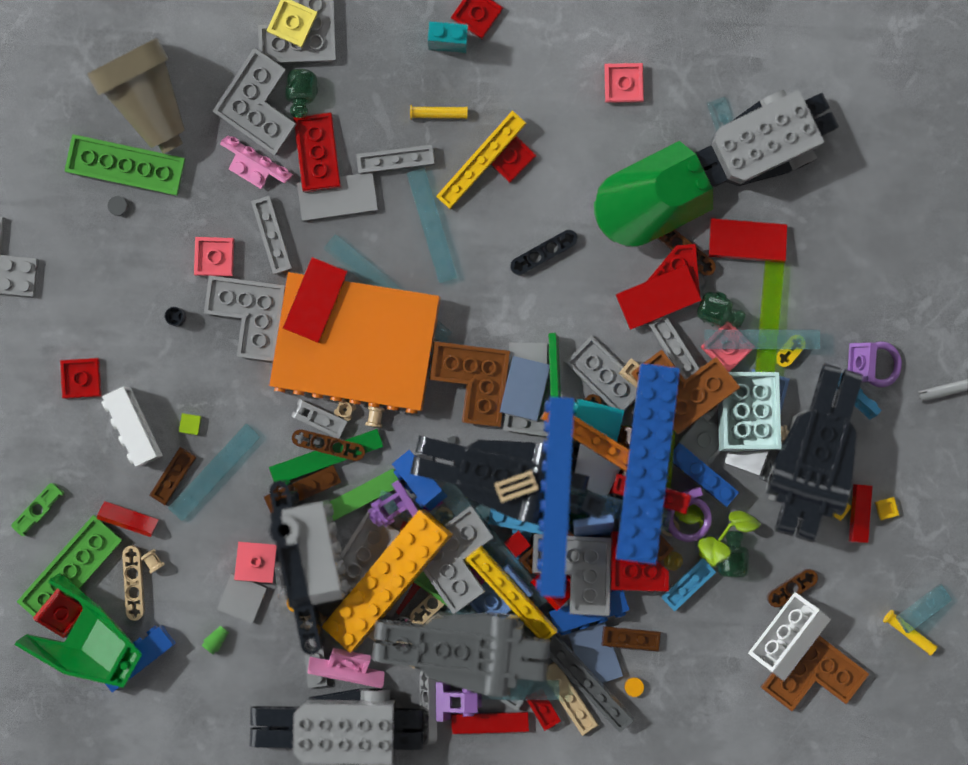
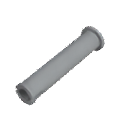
[918,379,968,403]

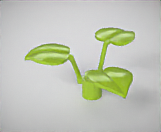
[674,504,761,567]

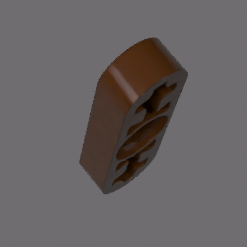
[767,569,818,607]

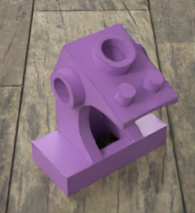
[368,480,419,527]
[436,681,482,722]

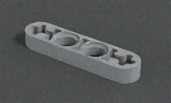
[420,671,437,745]

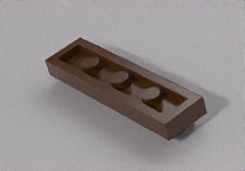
[264,465,341,513]

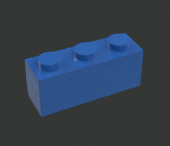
[392,449,447,511]

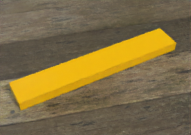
[436,110,527,209]
[466,545,558,639]

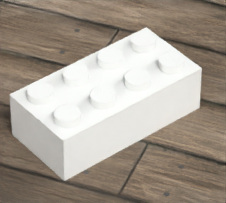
[102,386,163,467]
[748,592,831,681]

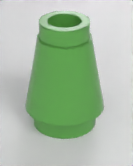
[201,626,229,655]

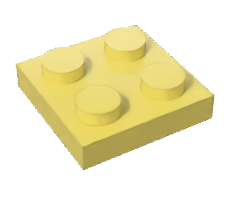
[267,0,318,48]

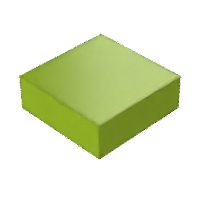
[179,413,202,435]

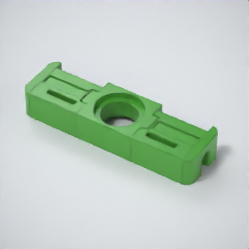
[11,483,64,536]

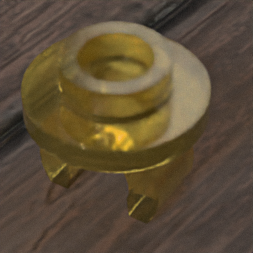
[664,551,683,571]

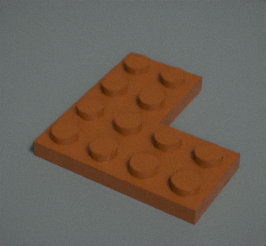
[429,341,510,427]
[631,349,740,434]
[761,636,869,711]

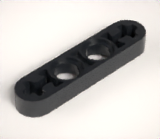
[510,230,578,275]

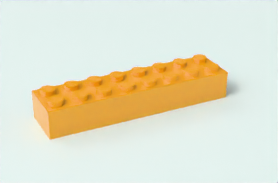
[322,509,453,653]

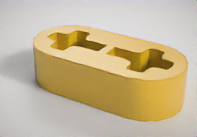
[775,335,805,367]

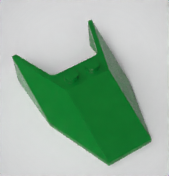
[14,573,142,688]

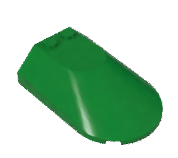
[594,141,713,247]

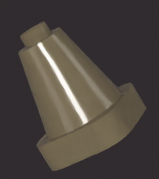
[87,38,185,154]

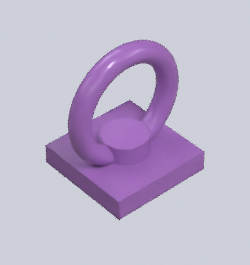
[848,341,902,387]
[666,487,712,542]

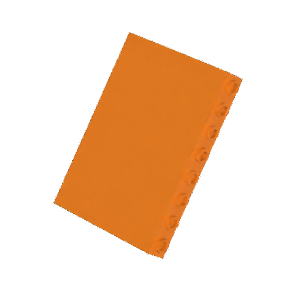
[269,272,441,414]

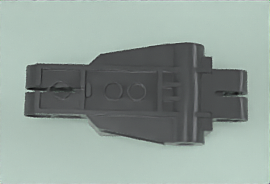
[372,611,551,697]

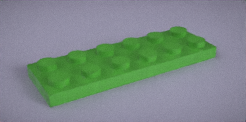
[64,134,186,196]
[17,515,123,617]

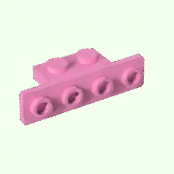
[220,136,293,189]
[308,648,385,688]

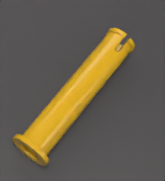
[410,105,468,120]
[883,610,937,656]

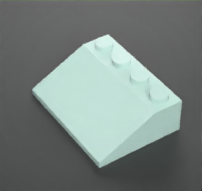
[718,372,781,451]

